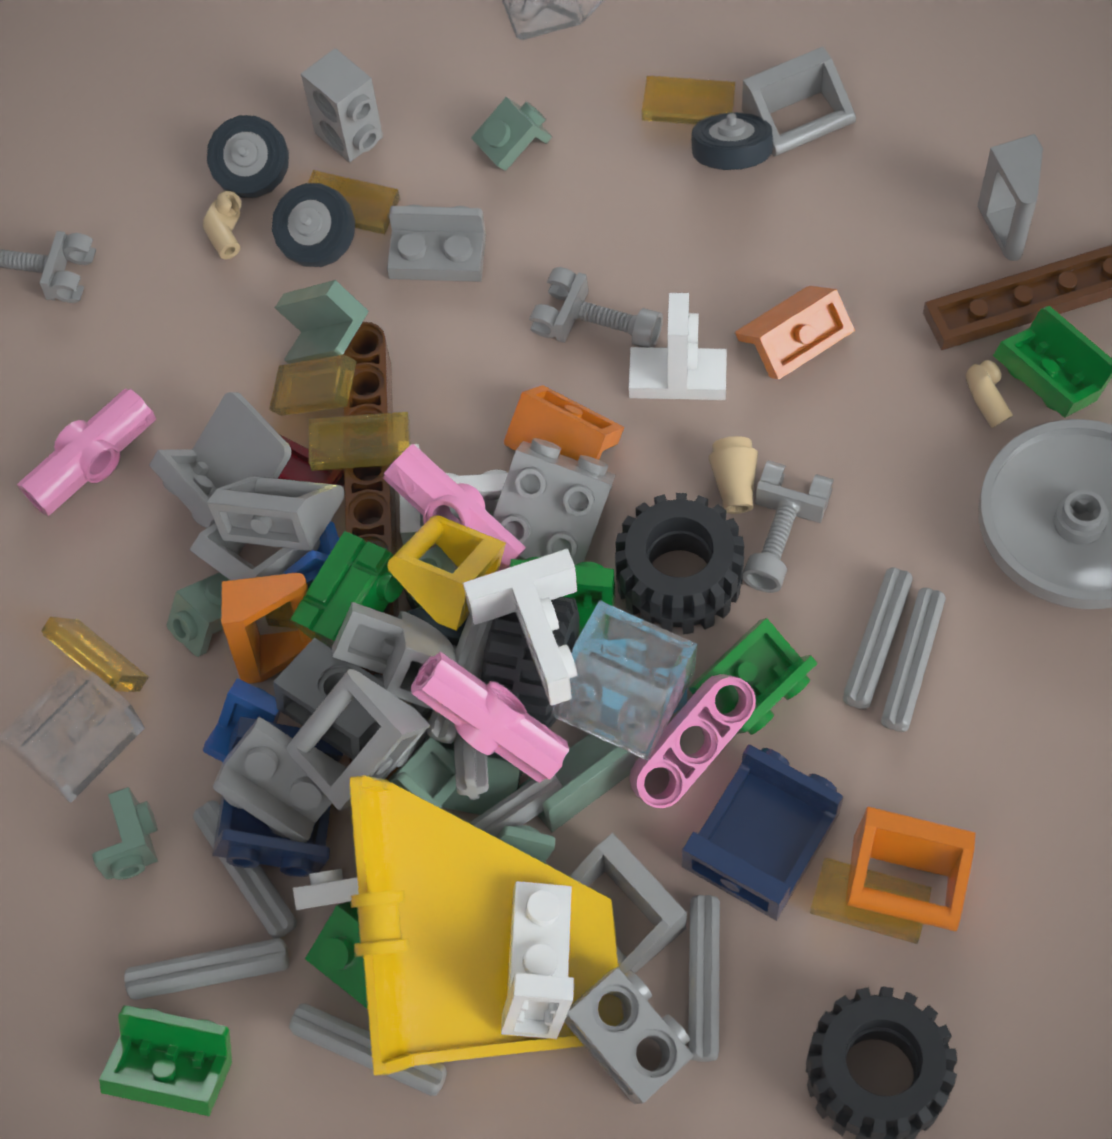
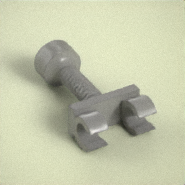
[0,231,96,303]
[529,267,663,348]
[743,460,834,593]

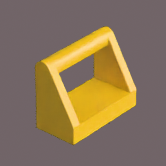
[388,515,506,630]

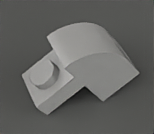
[332,602,457,710]

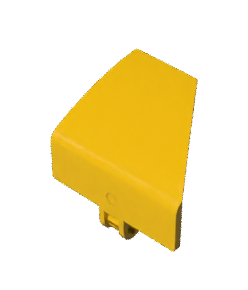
[350,775,624,1076]

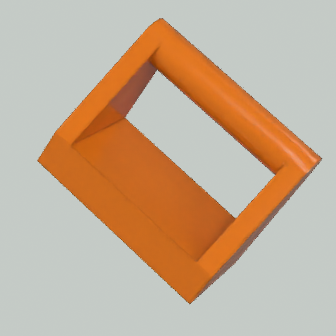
[221,573,313,684]
[846,806,976,932]

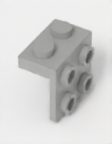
[149,392,291,529]
[493,438,616,565]

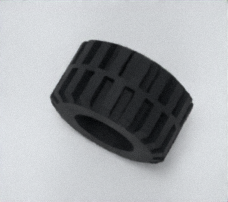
[615,493,744,634]
[481,596,580,728]
[805,986,958,1139]

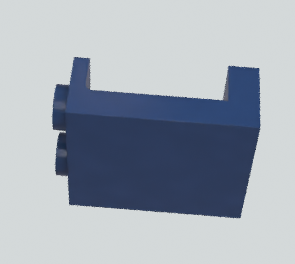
[212,717,343,877]
[682,745,843,921]

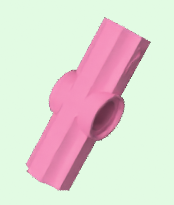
[17,388,157,516]
[383,444,526,571]
[411,651,569,783]

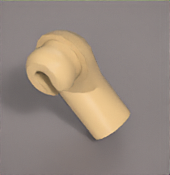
[203,191,242,259]
[966,360,1013,428]

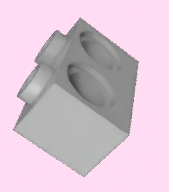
[301,48,383,163]
[564,967,694,1104]

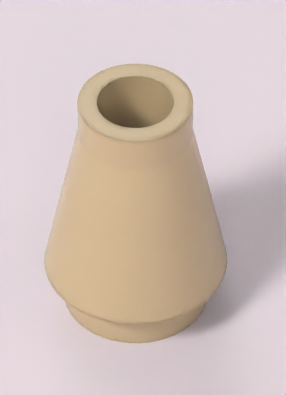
[708,436,758,514]

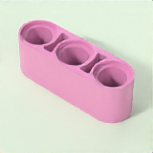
[629,674,756,808]

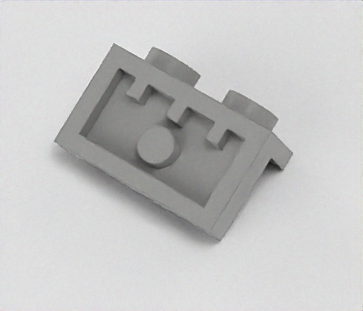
[387,204,486,282]
[213,717,332,843]

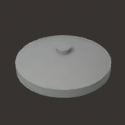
[978,419,1112,609]

